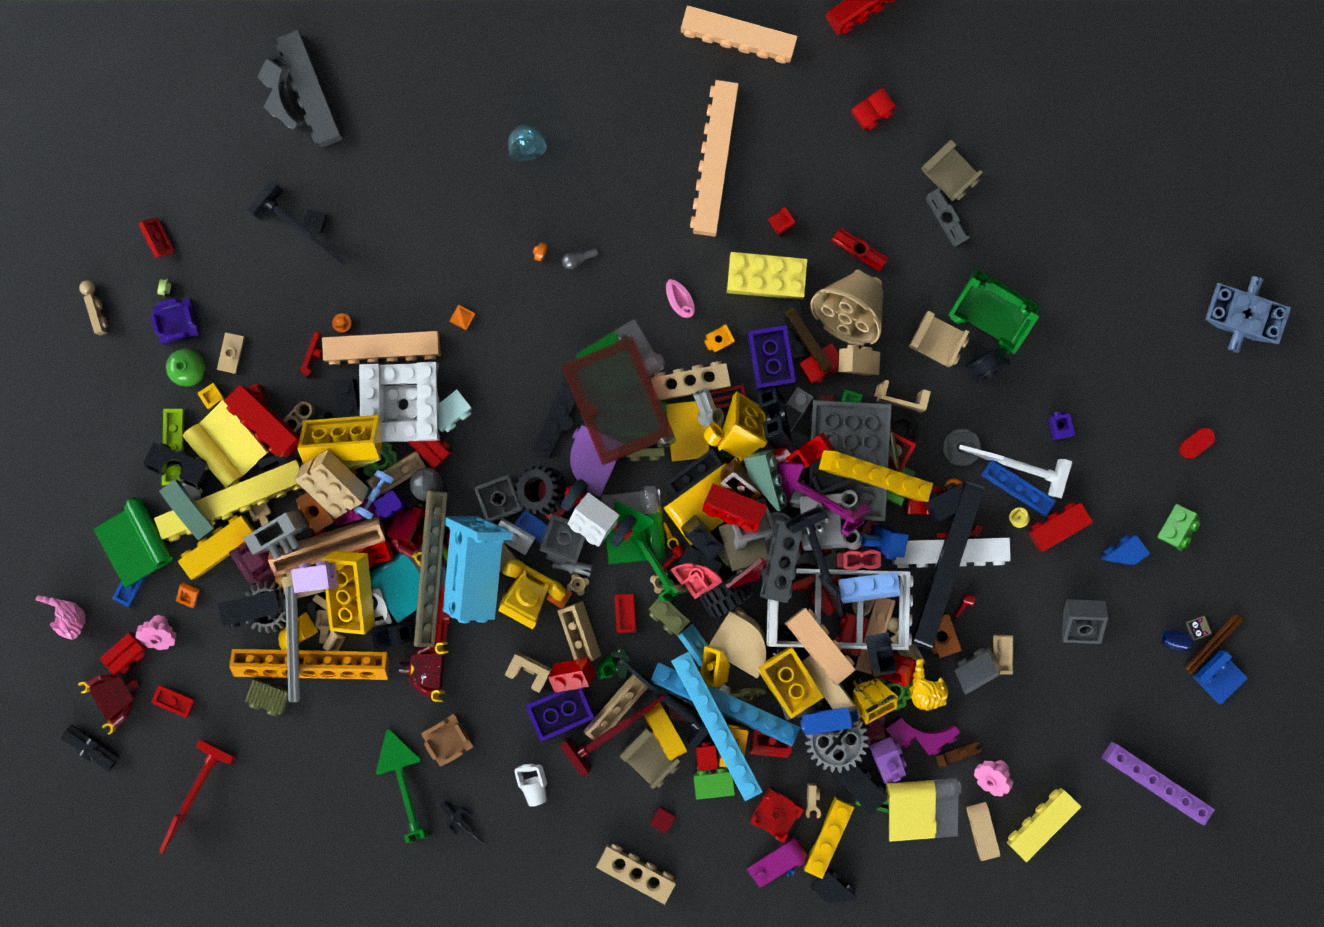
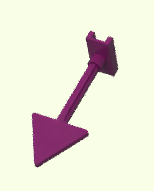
[776,463,871,536]

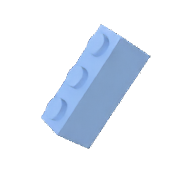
[838,572,901,604]

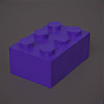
[747,325,796,390]
[525,688,595,742]

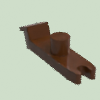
[936,742,982,768]

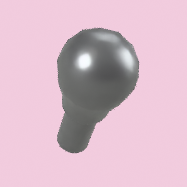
[562,248,598,270]

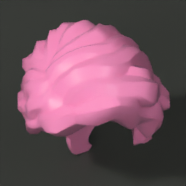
[35,595,86,640]

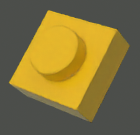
[197,383,225,410]

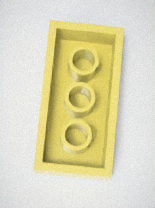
[727,252,807,300]

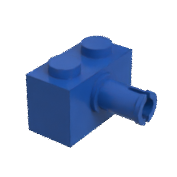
[861,524,909,560]

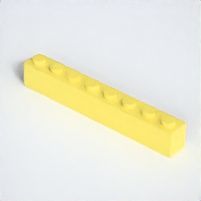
[154,460,303,542]

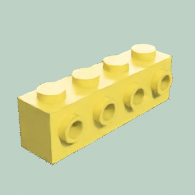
[1006,788,1081,862]

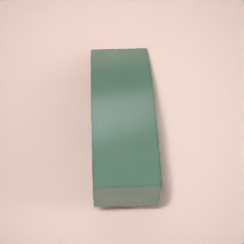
[159,480,214,540]

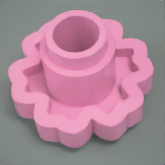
[136,615,177,650]
[974,760,1013,797]

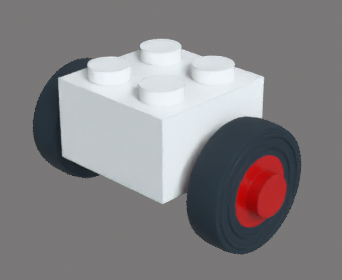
[561,479,637,547]

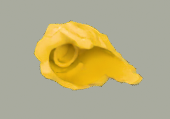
[909,658,948,711]

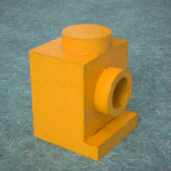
[704,324,735,354]

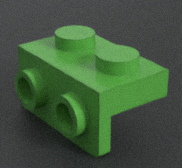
[1158,504,1200,551]

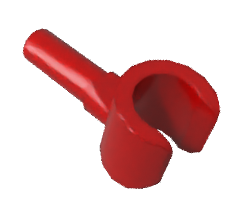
[662,545,684,570]
[954,594,976,618]

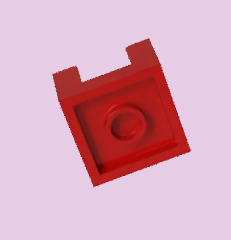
[749,786,804,844]

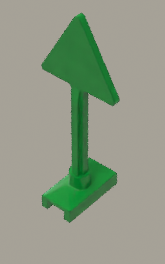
[615,500,689,603]
[376,729,431,843]

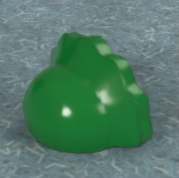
[596,656,616,679]

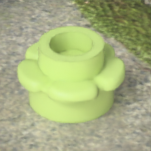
[157,278,171,297]

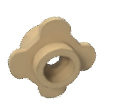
[650,572,668,594]
[567,573,589,596]

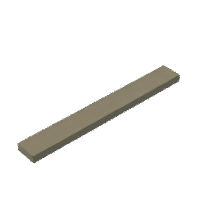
[414,491,448,647]

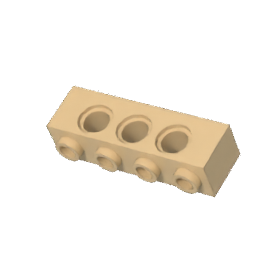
[651,361,731,402]
[596,843,676,905]

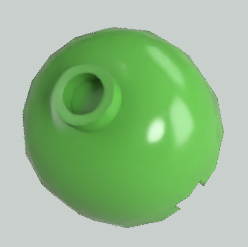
[165,348,206,387]

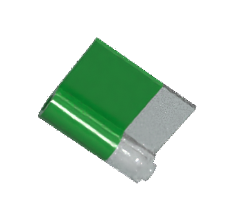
[575,319,665,404]
[601,486,667,564]

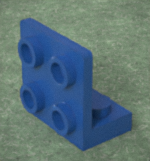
[1193,650,1247,704]

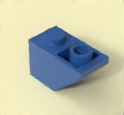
[1101,534,1150,565]

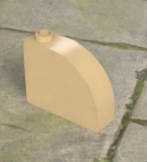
[708,607,768,678]

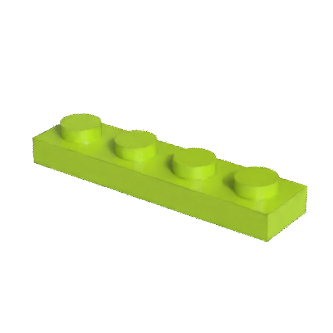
[162,409,185,486]

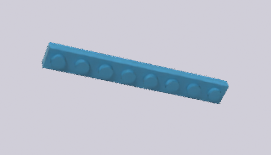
[650,662,800,747]

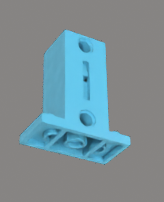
[443,516,513,623]

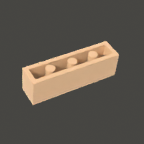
[785,608,855,685]

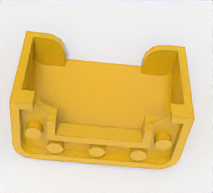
[664,463,727,545]

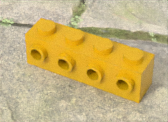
[178,515,255,580]

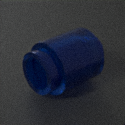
[1162,629,1193,653]

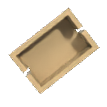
[295,449,369,519]

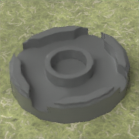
[942,428,981,467]

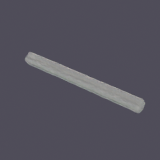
[285,586,300,702]

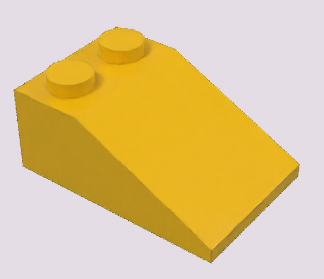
[756,647,824,719]

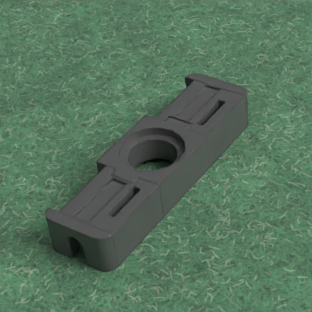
[925,188,969,247]

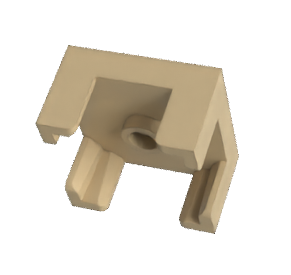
[505,652,552,693]

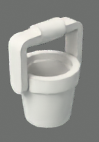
[515,764,547,806]

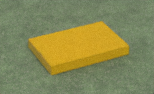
[666,401,709,462]

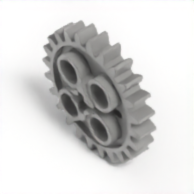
[805,721,869,773]

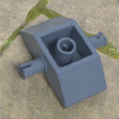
[1205,276,1291,353]

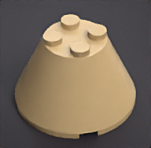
[810,270,883,346]

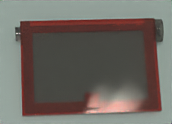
[561,335,677,465]

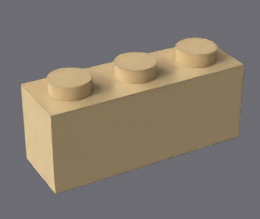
[558,601,601,661]

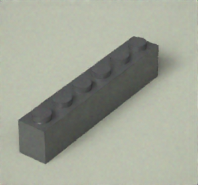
[276,30,343,147]

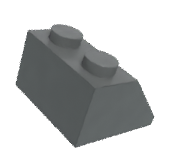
[1062,599,1108,644]
[955,648,1001,694]

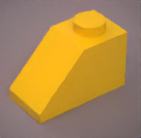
[700,645,730,688]

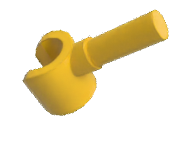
[663,522,679,549]

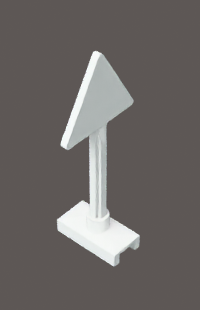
[959,445,1072,498]

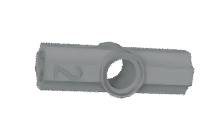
[693,388,724,447]

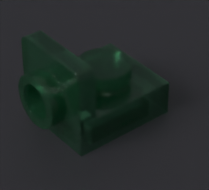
[611,649,631,679]

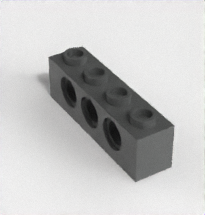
[760,520,804,603]

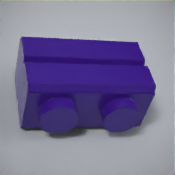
[373,490,407,518]

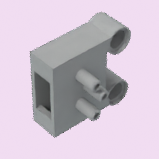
[800,490,862,551]
[243,510,311,559]

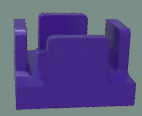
[150,298,200,345]

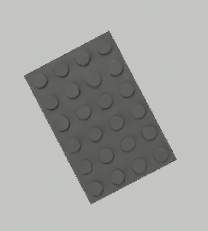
[809,400,892,521]

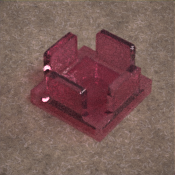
[229,543,273,585]

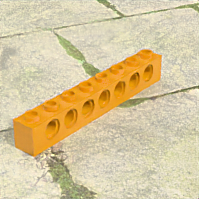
[229,649,390,680]

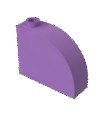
[570,425,624,497]

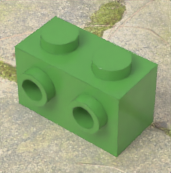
[693,767,735,800]

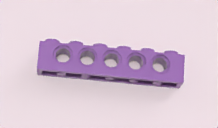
[1101,742,1215,826]

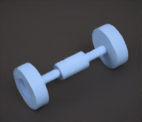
[354,470,394,520]

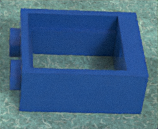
[801,705,860,735]

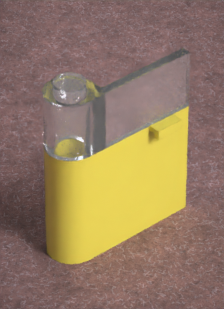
[886,778,961,842]

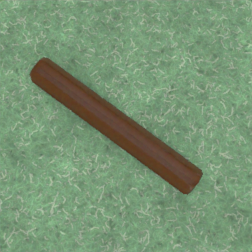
[1185,614,1243,675]

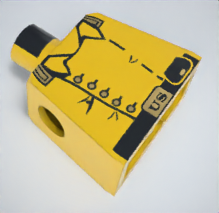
[853,677,898,724]

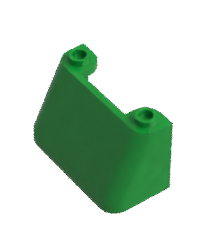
[948,269,1041,354]

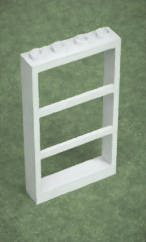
[766,568,913,650]

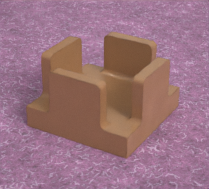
[421,713,474,767]

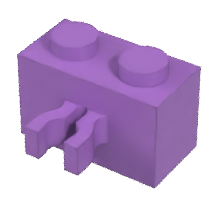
[870,737,907,784]

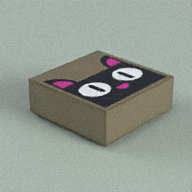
[1185,615,1212,641]

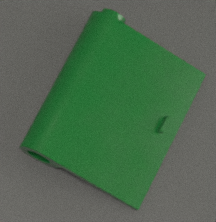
[94,497,173,588]

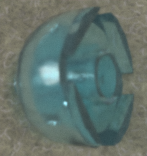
[508,125,547,161]

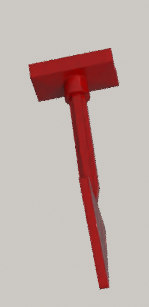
[159,740,236,854]

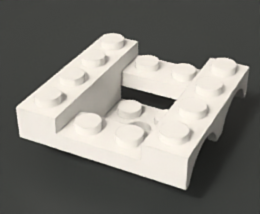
[359,362,440,442]

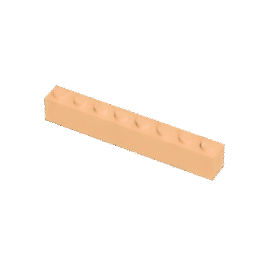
[690,80,738,237]

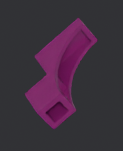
[884,716,960,755]

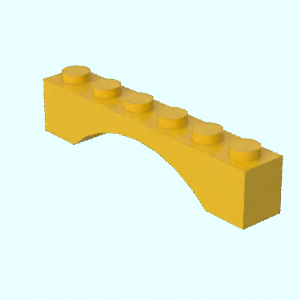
[819,450,933,502]

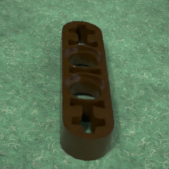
[784,308,833,374]

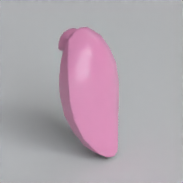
[666,279,695,318]

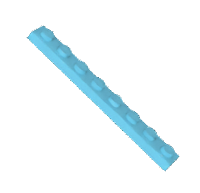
[671,652,763,801]

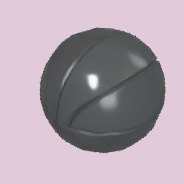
[409,468,444,501]

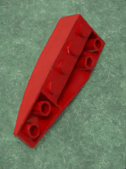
[825,0,897,36]

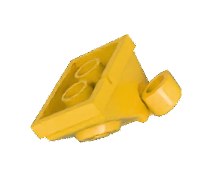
[703,391,768,466]
[498,559,566,629]

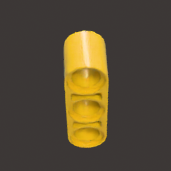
[643,703,687,762]

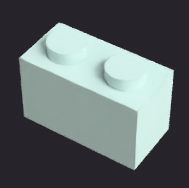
[437,390,473,433]

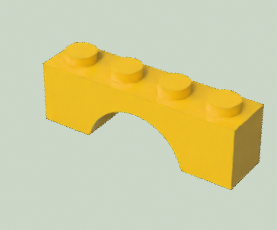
[803,796,854,879]

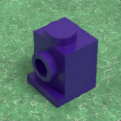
[1048,411,1075,441]

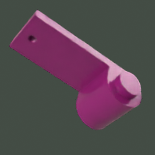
[747,836,808,888]

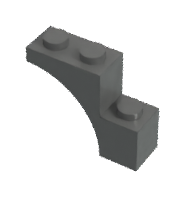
[257,55,305,129]

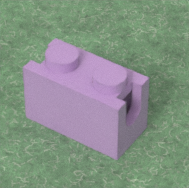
[291,561,339,593]

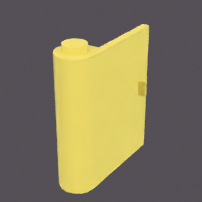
[182,399,269,488]

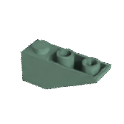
[744,450,787,511]

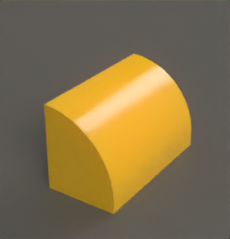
[278,612,318,650]

